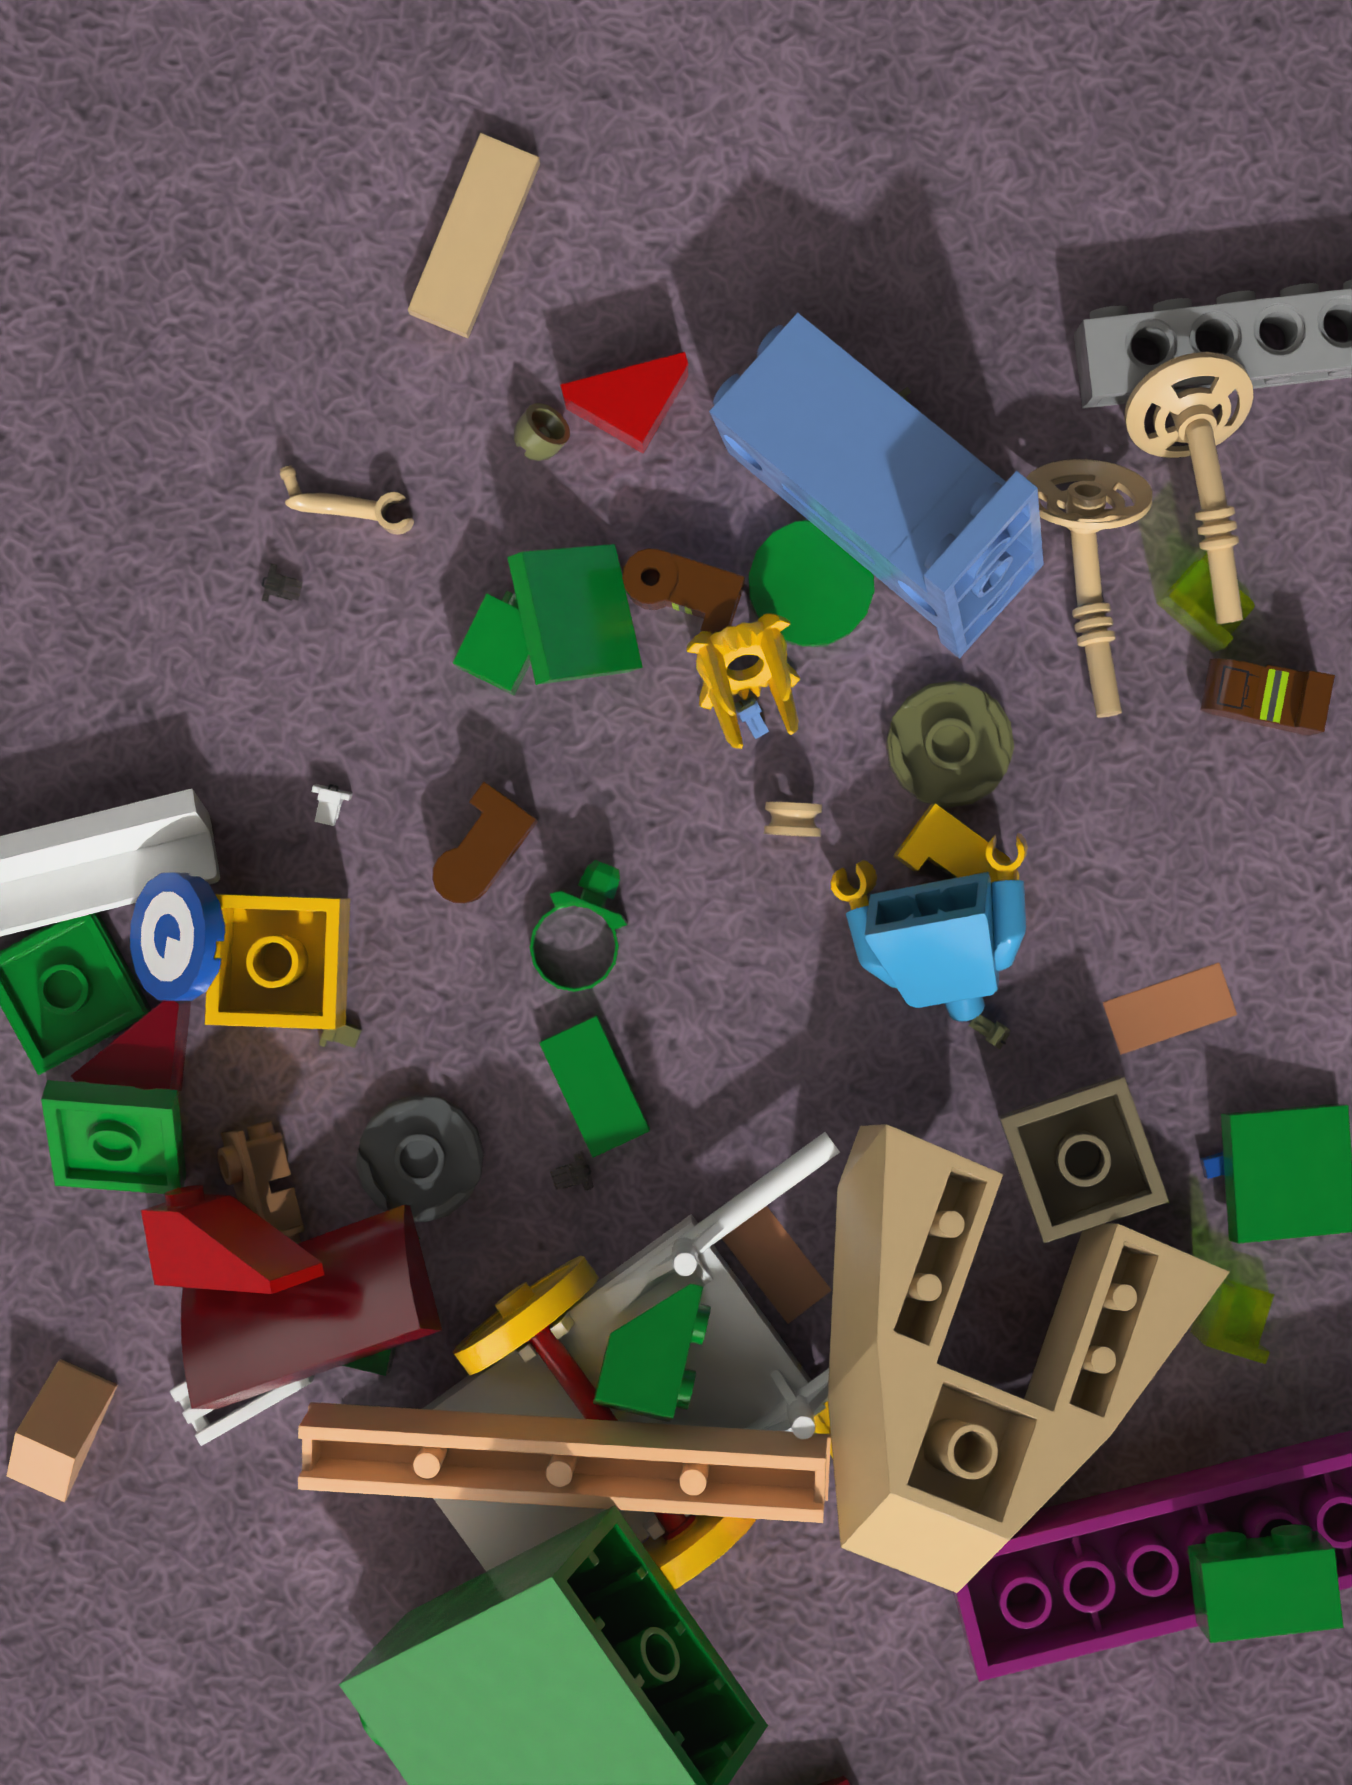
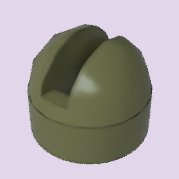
[514,403,570,461]

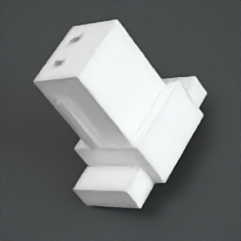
[311,784,353,826]

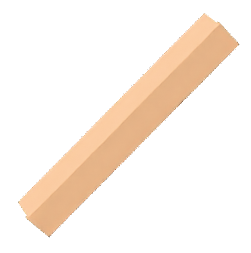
[298,1402,831,1523]

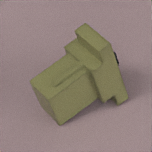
[968,1014,1011,1050]
[319,1022,362,1048]

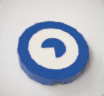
[130,872,225,1001]

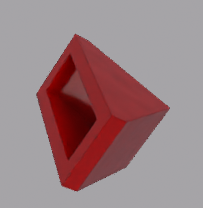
[560,352,688,454]

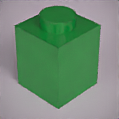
[453,591,531,696]

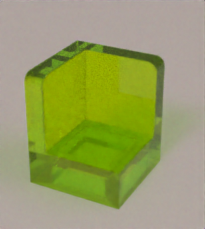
[1157,551,1255,653]
[1190,1278,1274,1364]

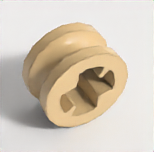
[764,802,822,837]

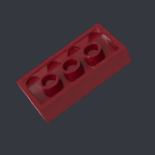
[181,1204,442,1409]

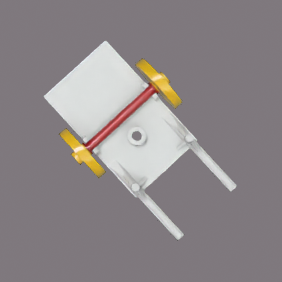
[423,1132,840,1590]

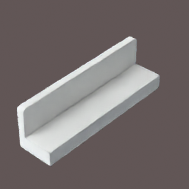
[0,789,220,936]

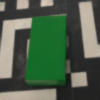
[539,1015,651,1158]

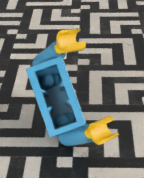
[831,833,1028,1022]

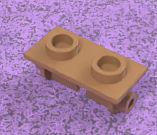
[218,1121,305,1244]

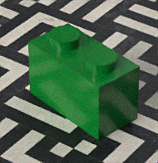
[1188,1524,1344,1643]

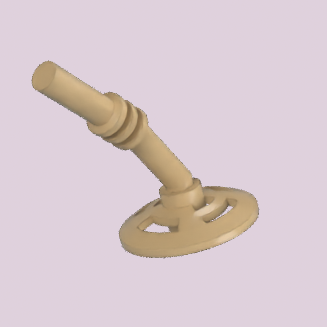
[1124,352,1253,624]
[1026,459,1153,718]

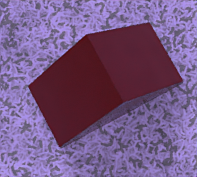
[71,1000,191,1092]

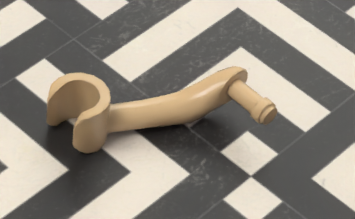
[280,466,414,535]

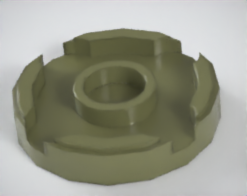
[886,681,1014,808]

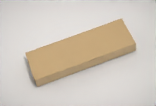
[408,133,540,338]

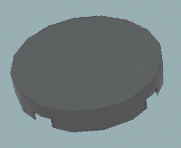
[356,1094,484,1223]

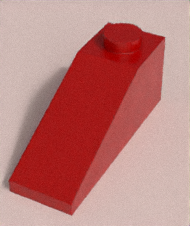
[141,1185,324,1294]

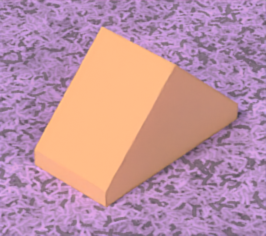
[7,1359,118,1502]

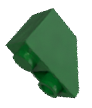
[593,1283,711,1422]

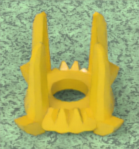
[686,614,800,749]

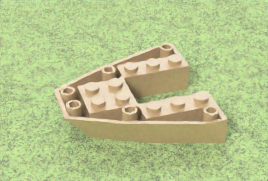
[828,1124,1230,1593]

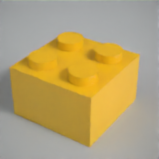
[205,894,350,1029]

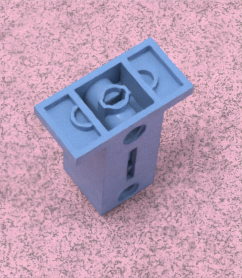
[709,312,1044,659]

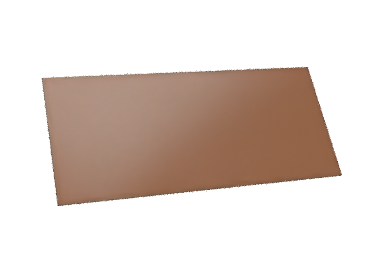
[1102,963,1237,1055]
[722,1206,832,1324]

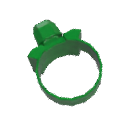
[530,860,628,992]

